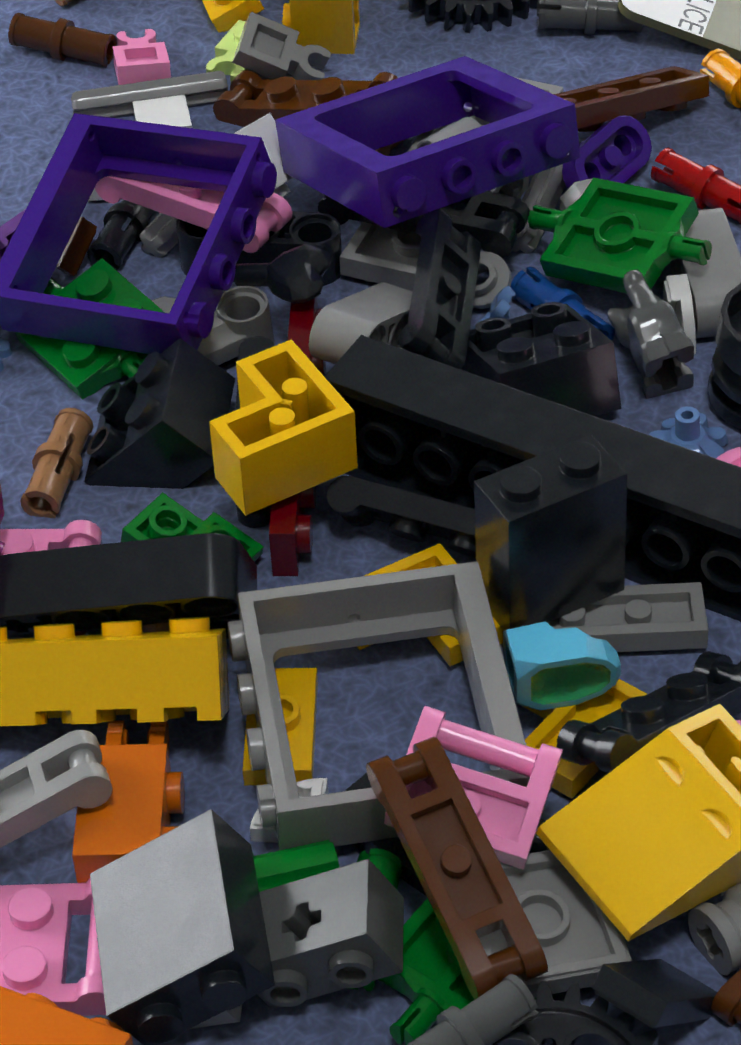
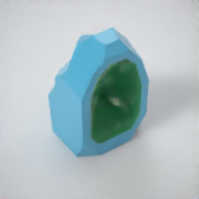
[503,621,621,710]

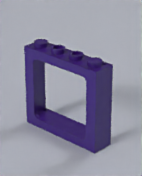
[275,56,581,228]
[0,113,277,354]

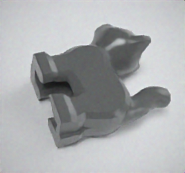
[607,270,694,399]

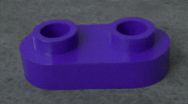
[562,115,652,188]

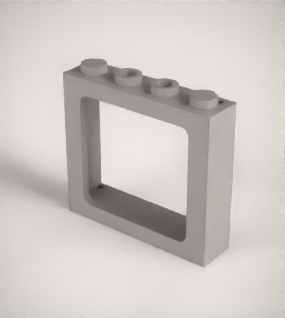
[227,561,530,850]

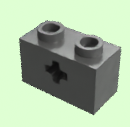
[257,858,404,1007]

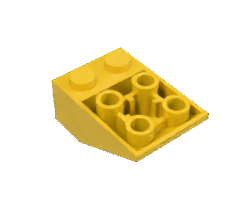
[536,704,741,942]

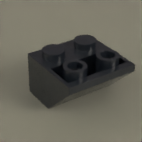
[465,302,622,416]
[84,338,235,489]

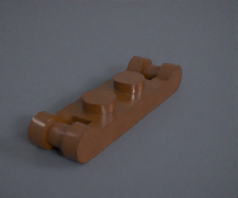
[213,70,398,127]
[366,736,548,1000]

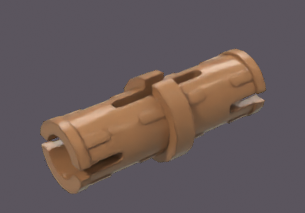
[20,408,94,518]

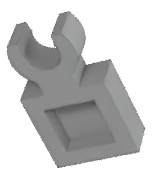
[232,12,331,80]

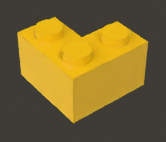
[209,339,358,516]

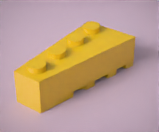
[0,617,230,726]

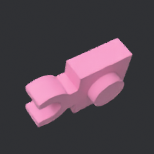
[113,29,171,85]

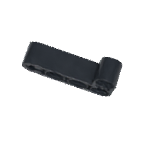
[0,533,257,639]

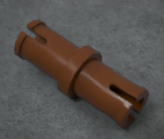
[8,13,117,67]

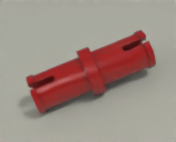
[651,147,741,224]

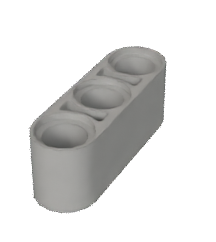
[669,208,741,339]
[309,282,413,364]

